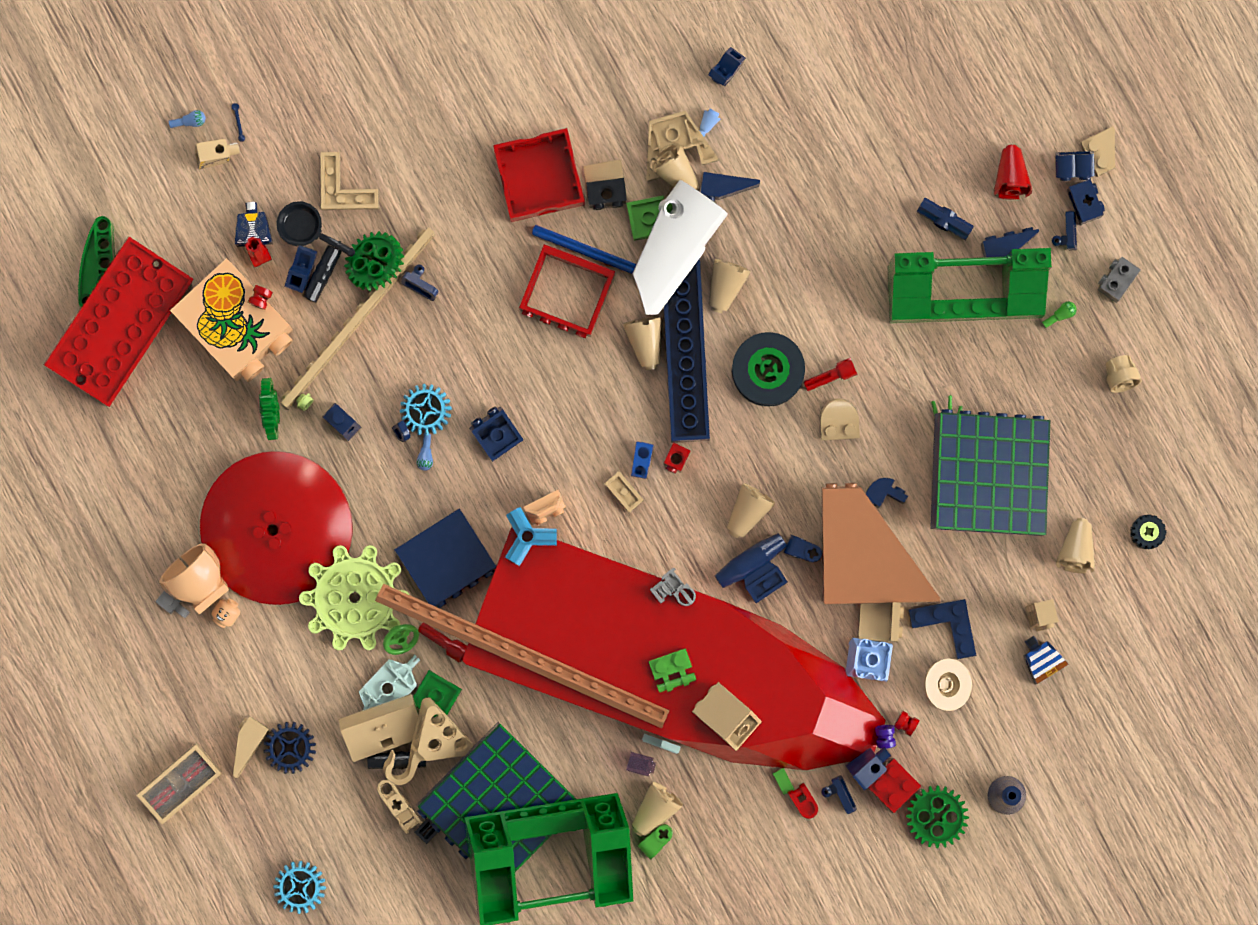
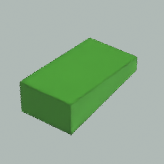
[773,768,794,795]

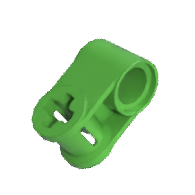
[637,824,673,860]

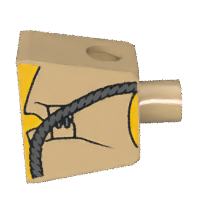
[194,139,240,170]

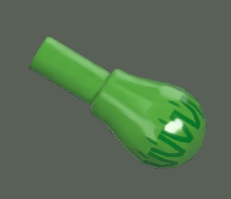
[1042,301,1077,328]

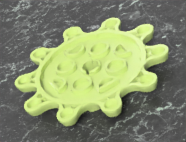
[299,545,409,650]

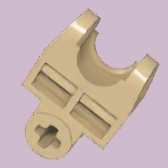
[377,780,423,834]

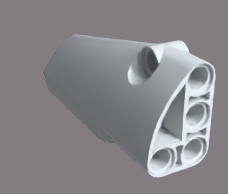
[632,180,728,315]

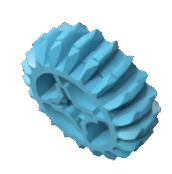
[400,384,452,436]
[273,861,326,914]

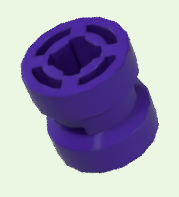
[875,725,896,749]

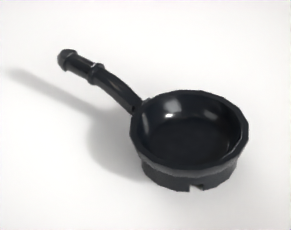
[276,201,355,257]

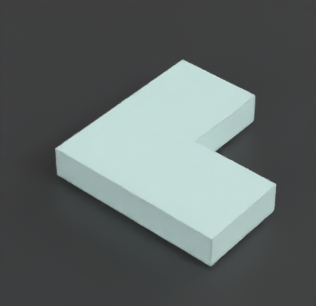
[642,734,681,754]

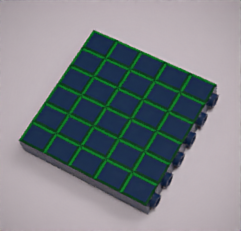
[930,409,1051,536]
[416,722,576,872]

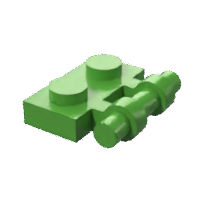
[649,648,696,693]

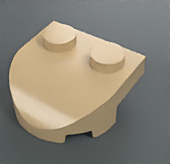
[820,398,860,440]

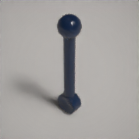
[232,103,245,142]

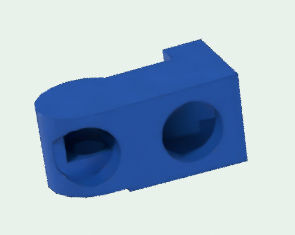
[631,441,654,479]

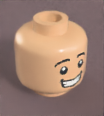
[211,598,240,628]

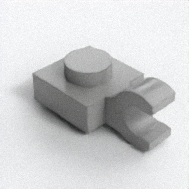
[155,591,190,618]

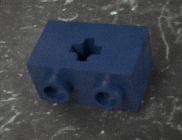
[1067,179,1105,225]

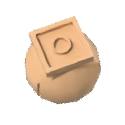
[159,543,229,614]

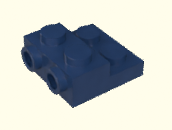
[469,406,524,462]

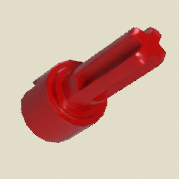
[804,357,858,391]
[418,623,467,663]

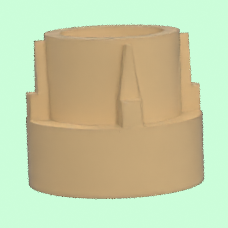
[1105,355,1142,393]

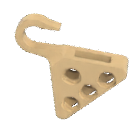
[383,698,474,785]

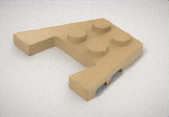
[646,110,719,182]

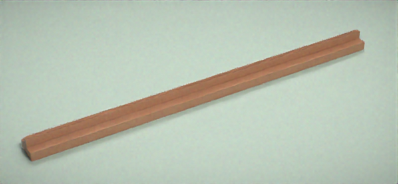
[375,584,669,728]

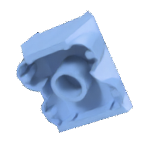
[846,638,893,682]

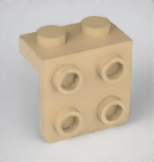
[858,602,904,642]

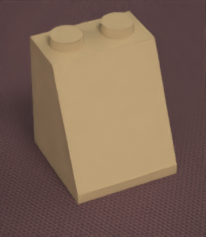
[692,682,762,751]

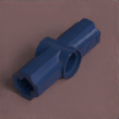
[916,198,974,241]

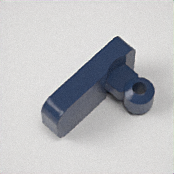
[1052,211,1077,251]
[401,264,439,301]
[821,775,857,814]

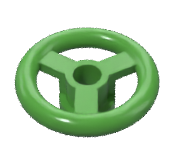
[383,624,419,655]

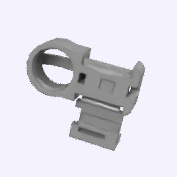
[650,568,696,606]

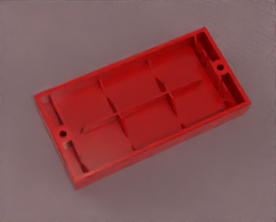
[43,236,194,407]

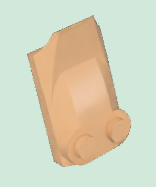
[524,490,566,526]

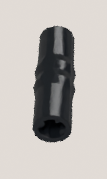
[302,245,342,303]
[367,751,426,770]

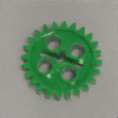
[344,231,404,291]
[259,378,280,440]
[906,785,969,849]

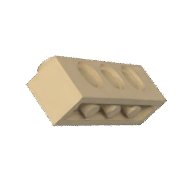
[1025,599,1059,632]

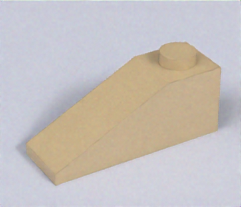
[233,716,271,778]

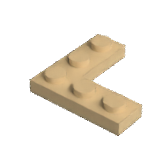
[320,152,379,210]

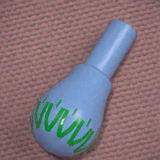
[169,110,206,128]
[416,434,433,471]

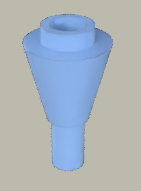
[699,109,721,137]

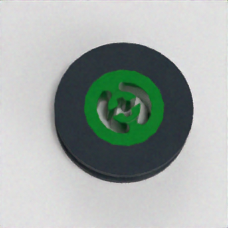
[732,332,805,407]

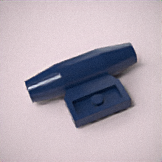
[714,533,788,603]

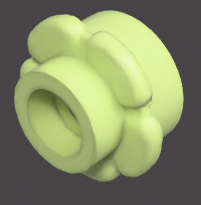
[296,393,314,411]

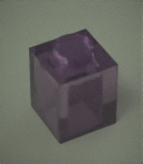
[626,752,656,777]

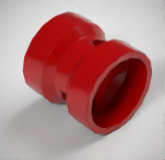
[248,285,273,310]
[894,711,920,737]

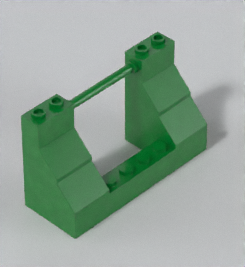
[887,248,1052,324]
[464,793,634,925]

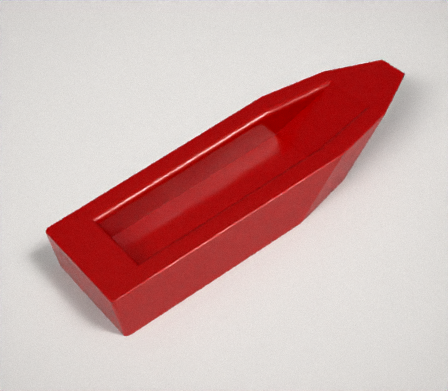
[463,527,886,770]

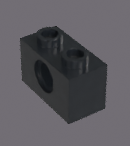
[586,178,627,210]

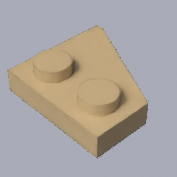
[1080,126,1115,177]

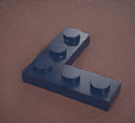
[908,599,977,659]

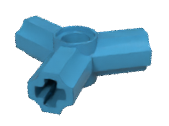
[505,507,557,566]

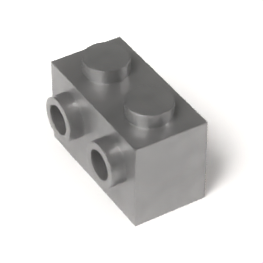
[1098,257,1141,303]

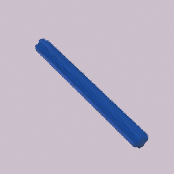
[532,225,636,274]

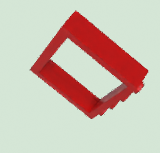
[519,244,615,338]

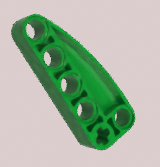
[78,216,115,307]

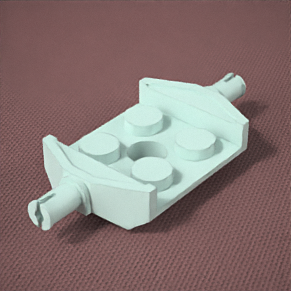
[359,655,420,711]

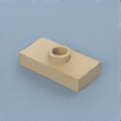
[604,471,644,513]

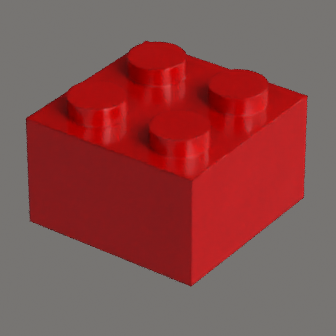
[868,758,921,813]

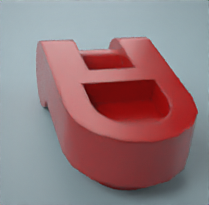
[787,782,818,819]

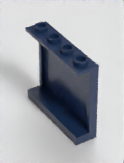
[394,508,497,609]

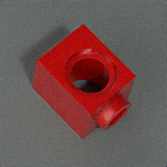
[663,442,691,474]

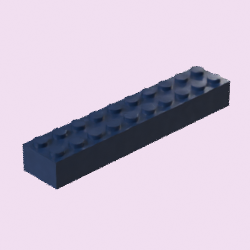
[664,258,710,443]

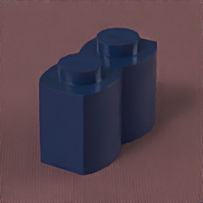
[1055,151,1095,181]

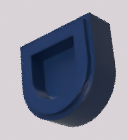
[392,420,410,442]

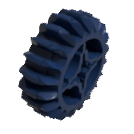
[264,722,316,774]

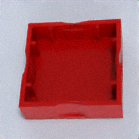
[493,128,585,222]

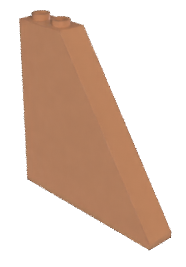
[821,483,940,604]

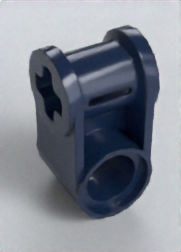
[784,535,822,563]

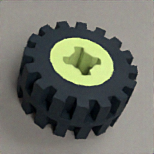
[1130,515,1167,549]

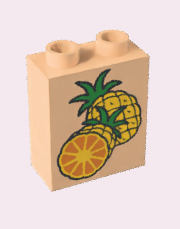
[170,258,293,382]

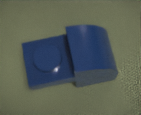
[708,47,746,86]
[284,245,318,293]
[865,478,908,508]

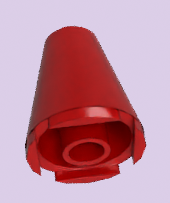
[994,144,1032,200]

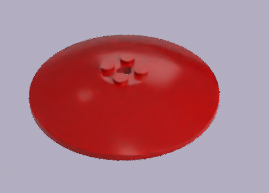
[200,451,353,605]

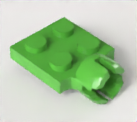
[626,195,673,241]

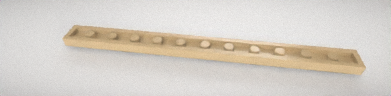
[281,227,436,410]

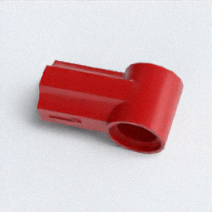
[245,236,272,267]

